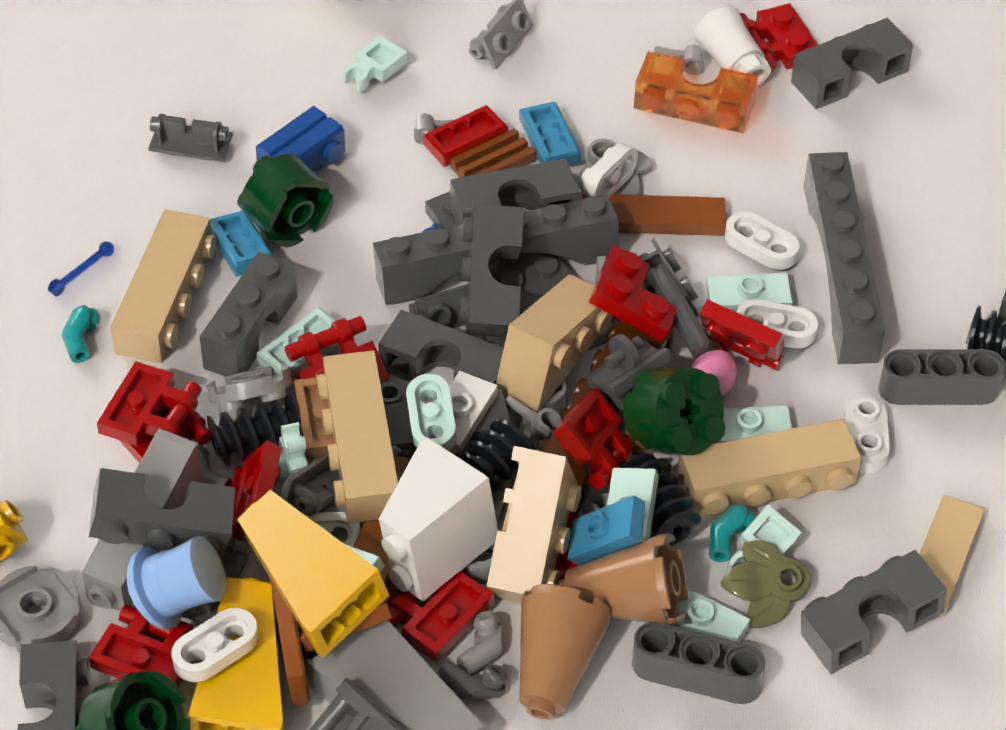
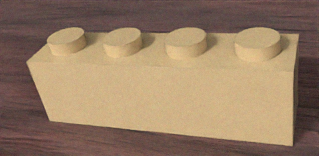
[110,209,217,363]
[316,350,398,524]
[677,419,861,515]

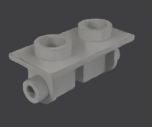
[469,0,533,69]

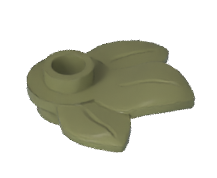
[721,540,810,628]

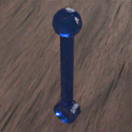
[48,241,115,296]

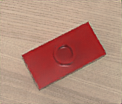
[423,105,508,167]

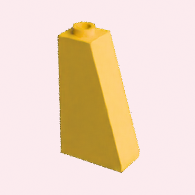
[237,490,390,658]
[188,577,284,730]

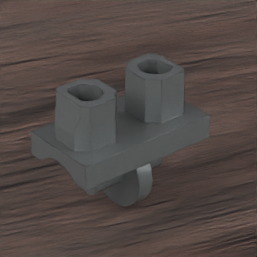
[586,334,672,411]

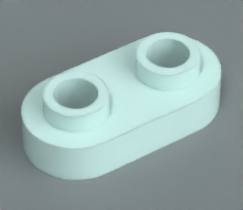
[406,374,457,451]

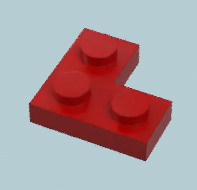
[589,245,678,342]

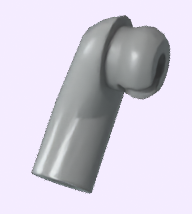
[456,611,504,675]

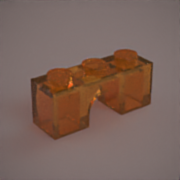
[634,51,758,134]

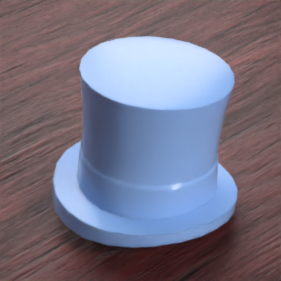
[127,536,227,630]

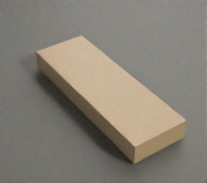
[919,495,985,616]

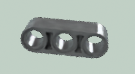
[878,349,1005,405]
[632,622,765,704]

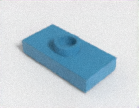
[519,101,581,165]
[210,211,273,277]
[568,496,645,565]

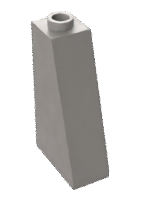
[82,429,203,611]
[307,620,484,730]

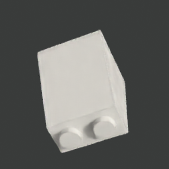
[379,437,498,601]

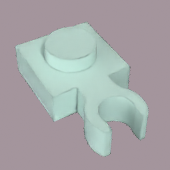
[343,35,408,92]
[278,422,308,482]
[727,505,802,571]

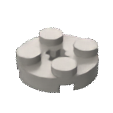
[206,365,293,411]
[0,566,82,653]

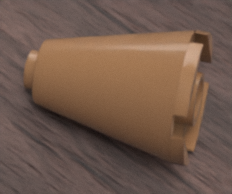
[559,533,688,625]
[519,584,612,720]

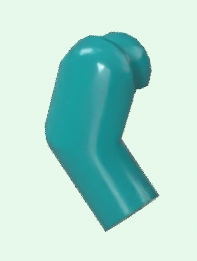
[61,305,100,363]
[709,504,756,562]

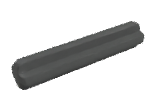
[647,264,713,358]

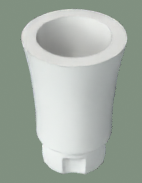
[694,5,771,90]

